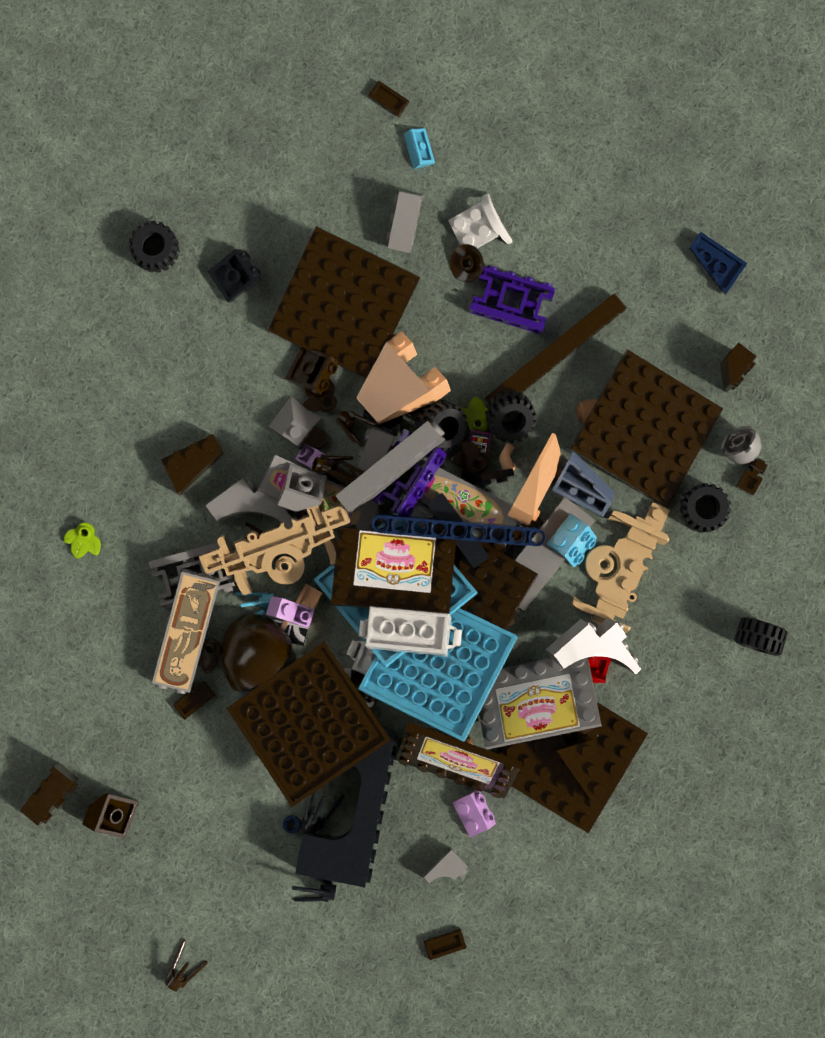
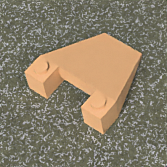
[356,331,451,424]
[508,433,563,526]

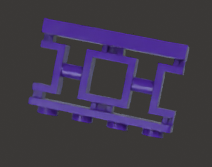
[469,265,556,335]
[372,429,446,516]

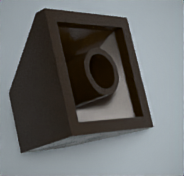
[82,793,139,838]

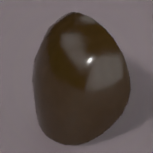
[222,614,292,692]

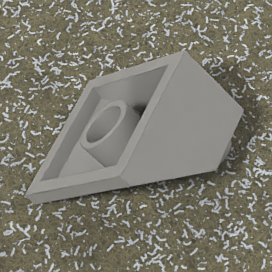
[268,396,321,449]
[278,464,327,511]

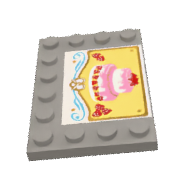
[479,658,602,749]

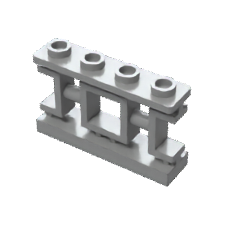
[149,543,237,609]

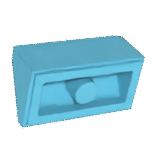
[404,128,435,169]

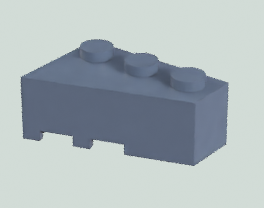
[552,451,615,517]

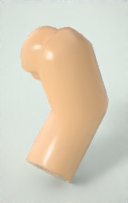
[499,443,515,471]

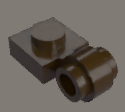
[736,458,768,496]

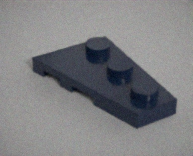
[689,231,748,295]

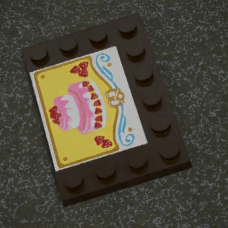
[331,527,456,614]
[395,722,522,799]

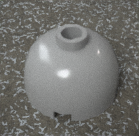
[721,426,761,464]

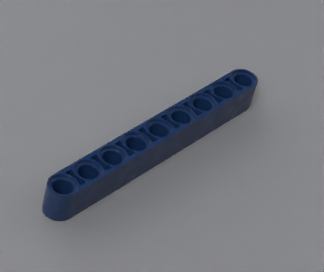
[371,514,546,546]

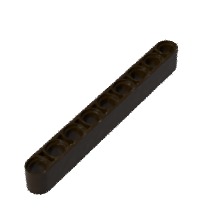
[485,293,627,404]

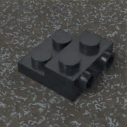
[207,249,262,303]

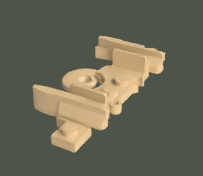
[571,502,670,633]
[199,504,350,595]

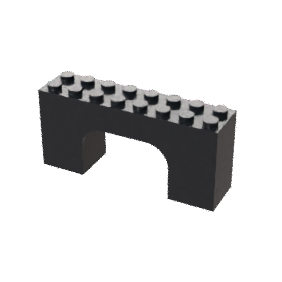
[295,726,399,888]

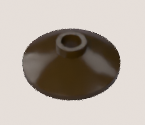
[450,244,484,282]

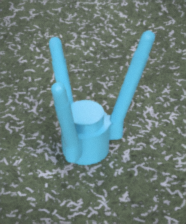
[234,591,274,615]

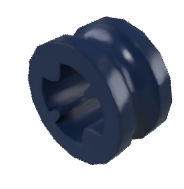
[283,815,301,834]

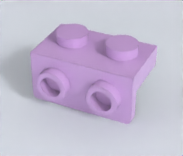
[452,790,496,837]

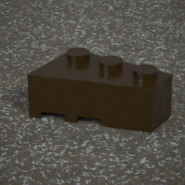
[161,434,224,496]
[555,738,611,802]
[20,764,79,826]

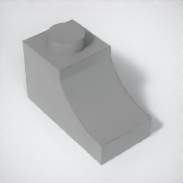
[424,848,468,883]

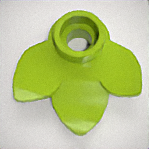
[461,397,488,431]
[64,522,101,559]

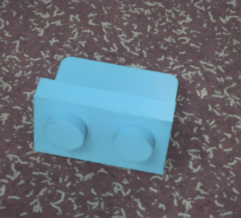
[547,513,597,567]

